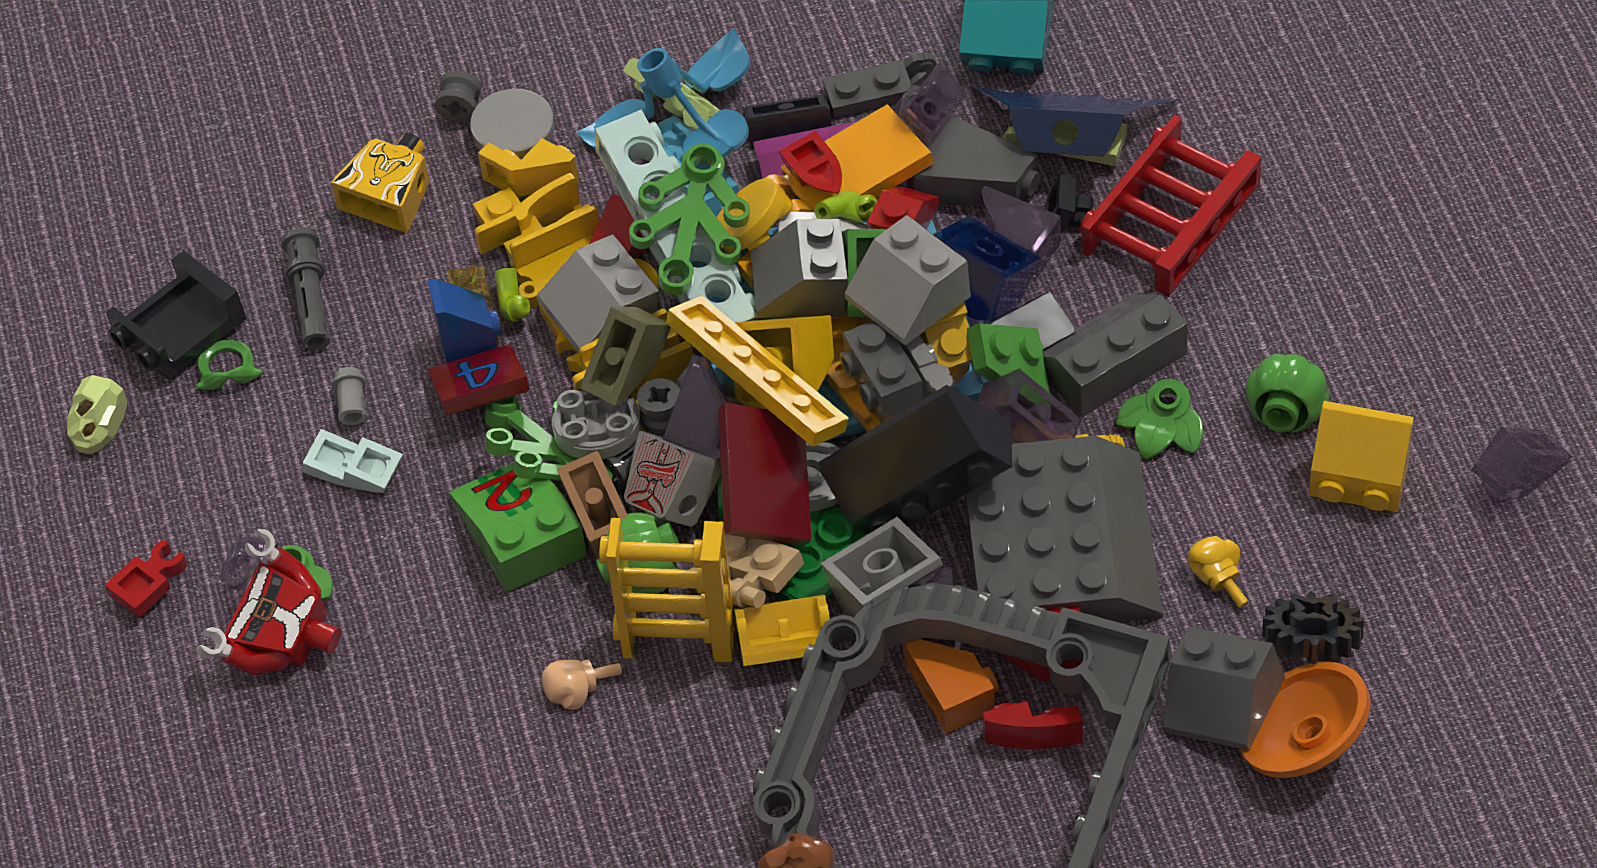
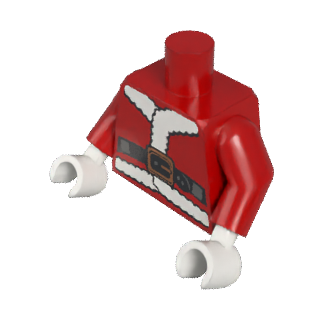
[196,529,341,675]

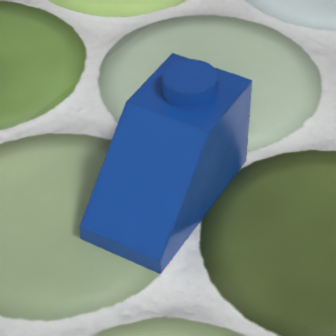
[428,279,502,363]

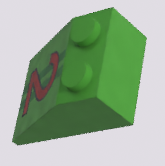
[449,462,587,593]

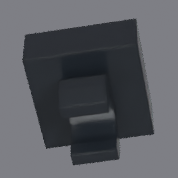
[1044,174,1093,236]

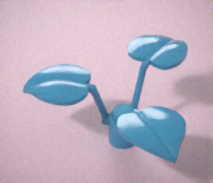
[577,28,751,165]

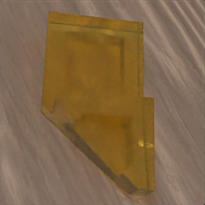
[448,265,493,302]

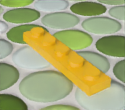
[666,296,848,447]

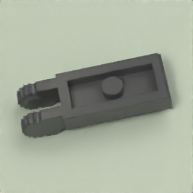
[822,51,944,119]

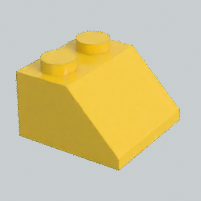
[734,315,834,409]
[1309,401,1414,512]

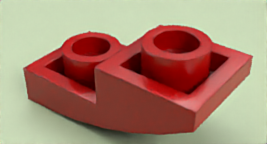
[982,701,1083,749]

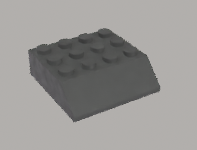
[964,436,1163,622]

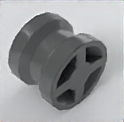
[434,70,482,122]
[637,378,685,435]

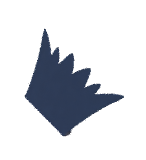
[970,86,1180,157]

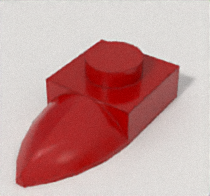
[779,131,842,194]

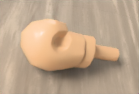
[542,659,622,710]

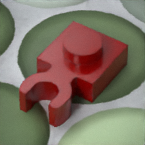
[104,540,187,618]

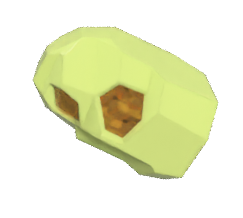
[67,375,128,454]

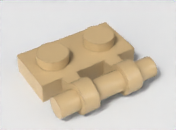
[689,535,804,608]

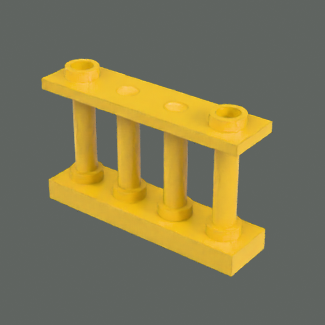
[599,518,736,662]

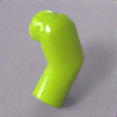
[814,191,877,223]
[495,268,530,322]

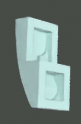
[302,429,403,493]

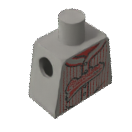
[624,431,721,526]

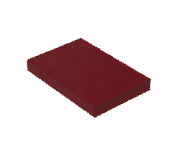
[718,402,812,546]

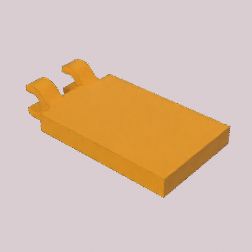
[766,105,934,213]

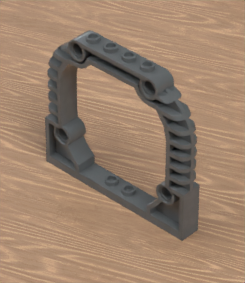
[753,583,1172,868]

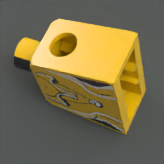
[331,133,429,233]

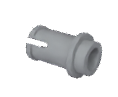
[332,367,367,425]

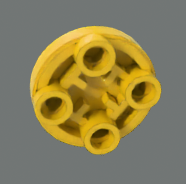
[717,178,793,253]

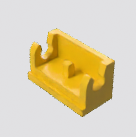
[734,595,830,666]

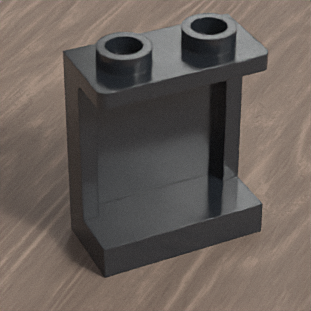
[106,250,247,380]

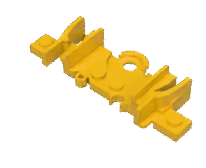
[472,173,694,433]

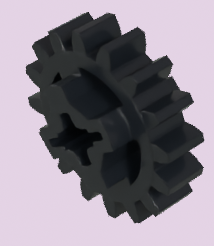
[1262,592,1364,664]

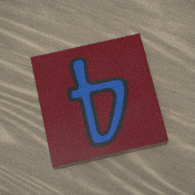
[427,344,530,415]

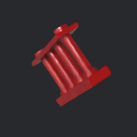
[1080,114,1262,297]

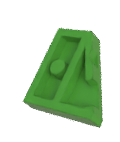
[967,323,1053,415]

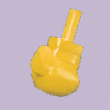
[1187,536,1249,608]

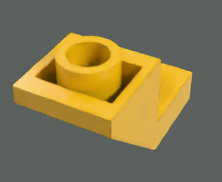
[478,138,579,197]

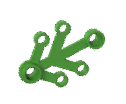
[629,143,750,295]
[484,396,612,481]

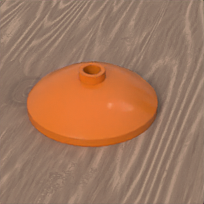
[1240,662,1371,778]

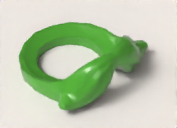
[196,340,263,390]

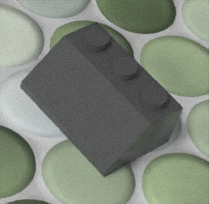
[1043,293,1188,417]

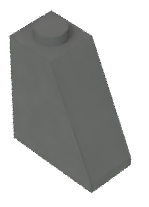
[907,115,1041,209]

